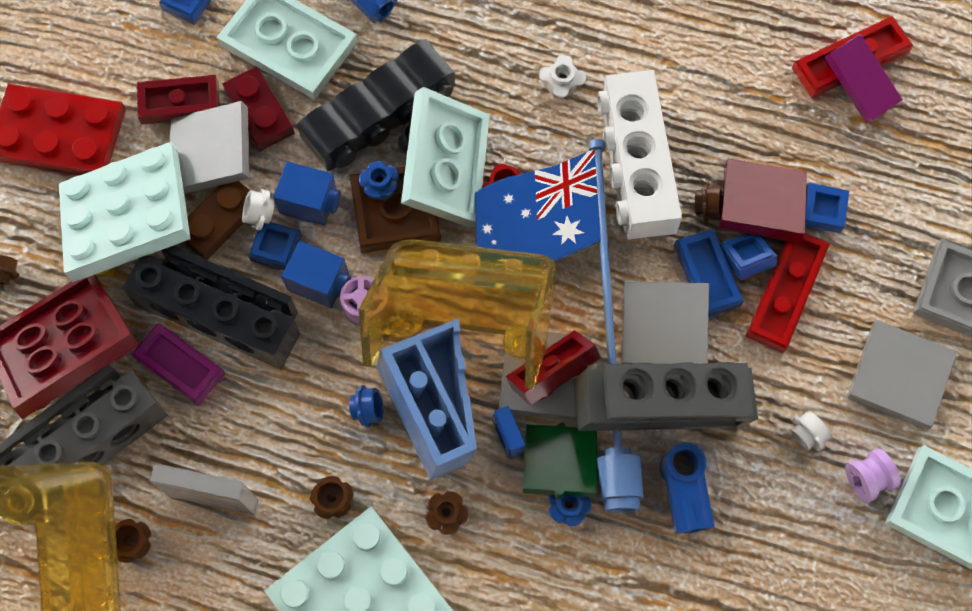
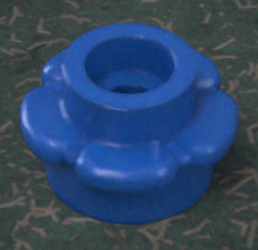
[359,161,399,201]
[349,385,384,427]
[548,495,591,526]

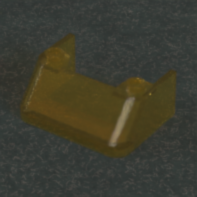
[358,239,556,389]
[0,462,121,611]

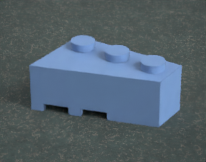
[376,318,477,481]

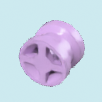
[340,276,385,326]
[845,448,901,503]

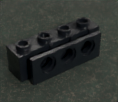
[122,245,301,370]

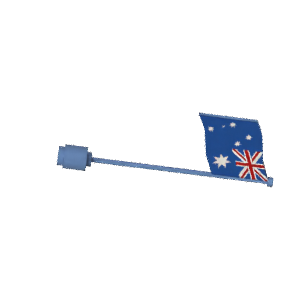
[475,139,644,513]

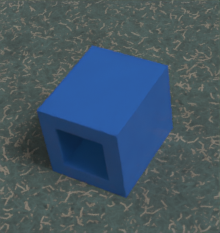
[273,161,341,226]
[281,240,351,309]

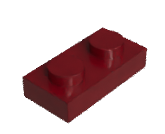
[222,66,295,151]
[137,75,220,125]
[506,330,601,406]

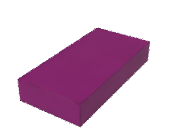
[824,34,903,123]
[131,322,226,406]

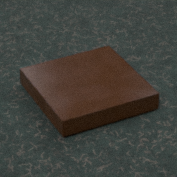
[350,166,441,254]

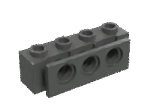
[573,362,758,431]
[0,364,168,523]

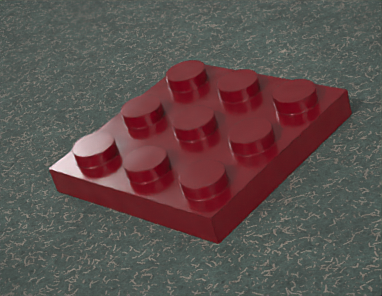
[0,274,139,419]

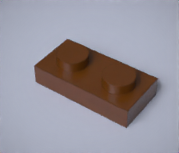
[184,181,250,260]

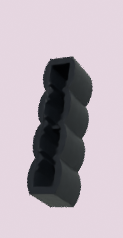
[297,39,455,171]

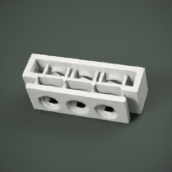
[597,70,682,240]

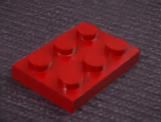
[0,84,126,175]

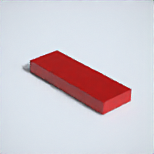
[792,16,914,98]
[745,232,830,354]

